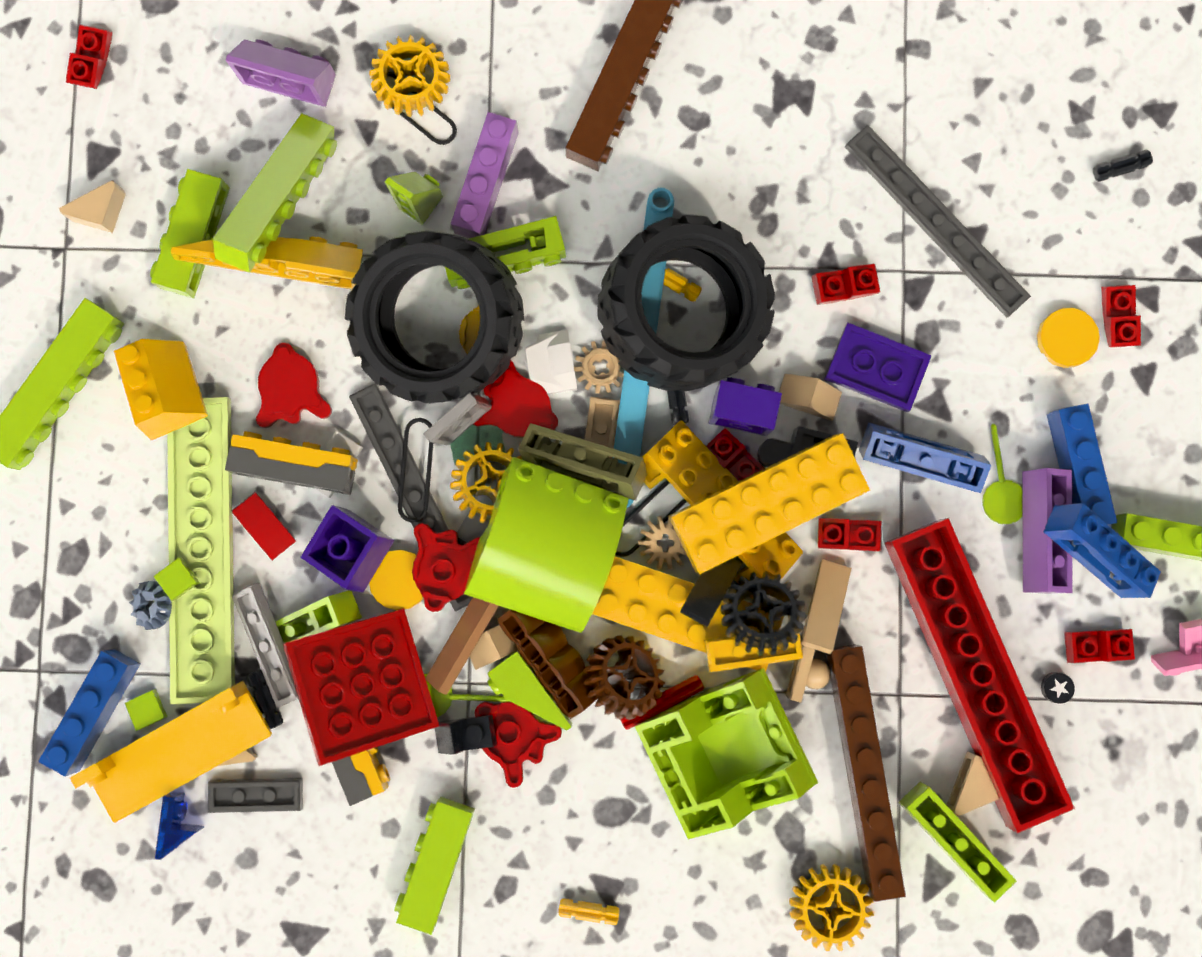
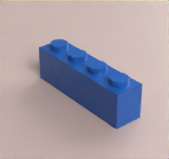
[1046,403,1117,525]
[38,649,141,777]

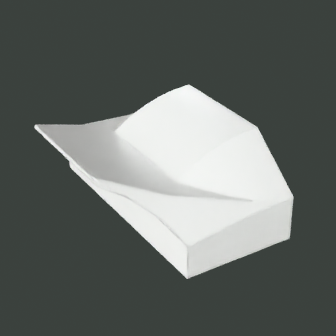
[525,330,577,395]

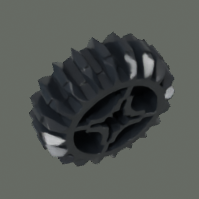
[720,571,807,657]

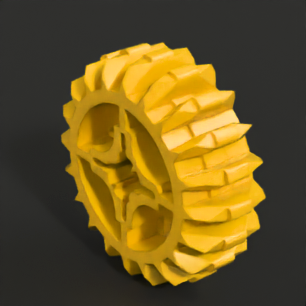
[369,35,450,117]
[450,442,522,523]
[789,864,874,952]

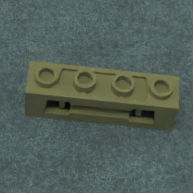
[518,423,647,501]

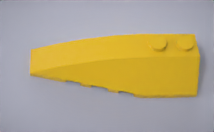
[171,236,363,290]

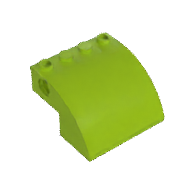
[464,457,629,633]
[635,668,819,839]

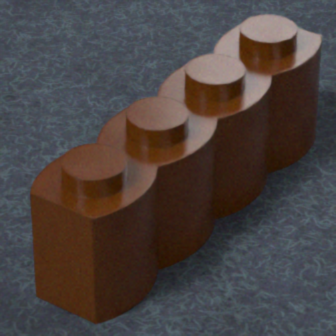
[498,609,597,719]

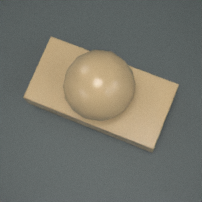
[785,645,831,703]

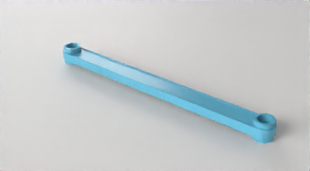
[612,188,674,508]

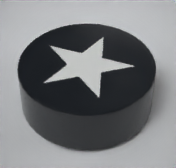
[1041,672,1075,704]

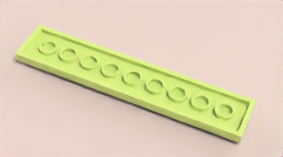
[167,397,235,704]

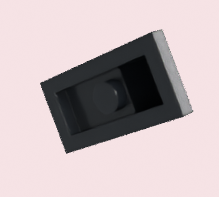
[435,714,497,755]

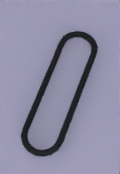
[373,72,457,145]
[398,418,434,523]
[615,480,687,557]

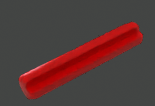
[620,675,704,730]

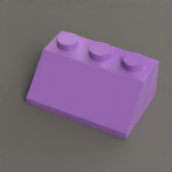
[226,39,336,107]

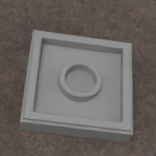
[424,393,492,445]

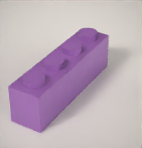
[451,112,519,239]
[1022,468,1073,594]

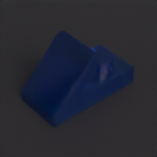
[154,791,204,860]

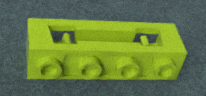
[445,216,566,289]

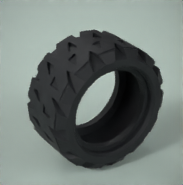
[597,215,775,392]
[345,231,525,404]

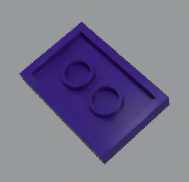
[824,322,932,413]

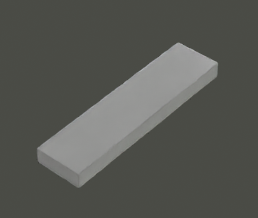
[232,583,299,708]

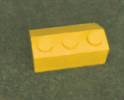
[114,339,208,441]

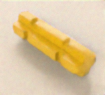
[663,268,702,302]
[558,898,619,925]

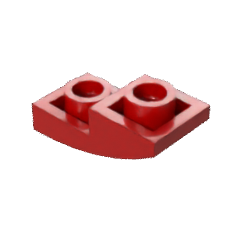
[66,25,113,89]
[811,263,881,305]
[1102,285,1141,347]
[706,428,765,481]
[231,492,296,561]
[818,518,882,552]
[1064,629,1135,663]

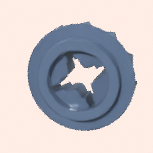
[129,581,172,630]

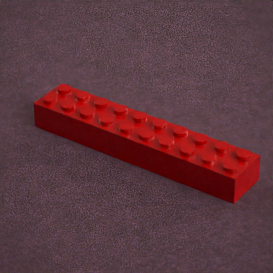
[884,518,1075,833]

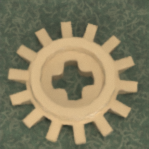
[574,340,624,394]
[638,516,687,570]

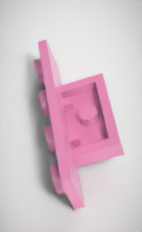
[1151,619,1202,676]

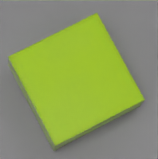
[154,558,200,601]
[124,689,168,731]

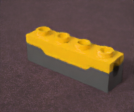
[225,431,358,495]
[332,747,390,806]

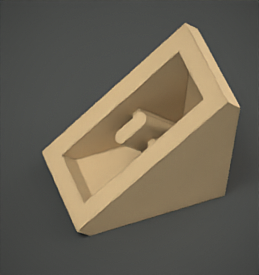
[59,180,126,233]
[779,374,842,421]
[469,625,518,670]
[947,751,999,816]

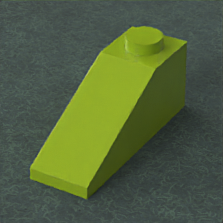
[385,171,443,225]
[275,590,362,643]
[487,651,573,731]

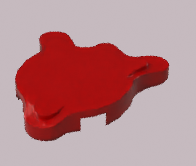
[256,343,332,428]
[473,361,558,438]
[412,523,480,612]
[475,701,562,788]

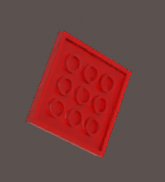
[283,609,440,766]

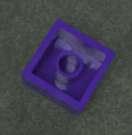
[708,377,782,436]
[300,505,395,592]

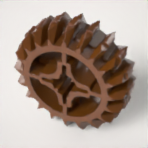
[583,635,665,720]

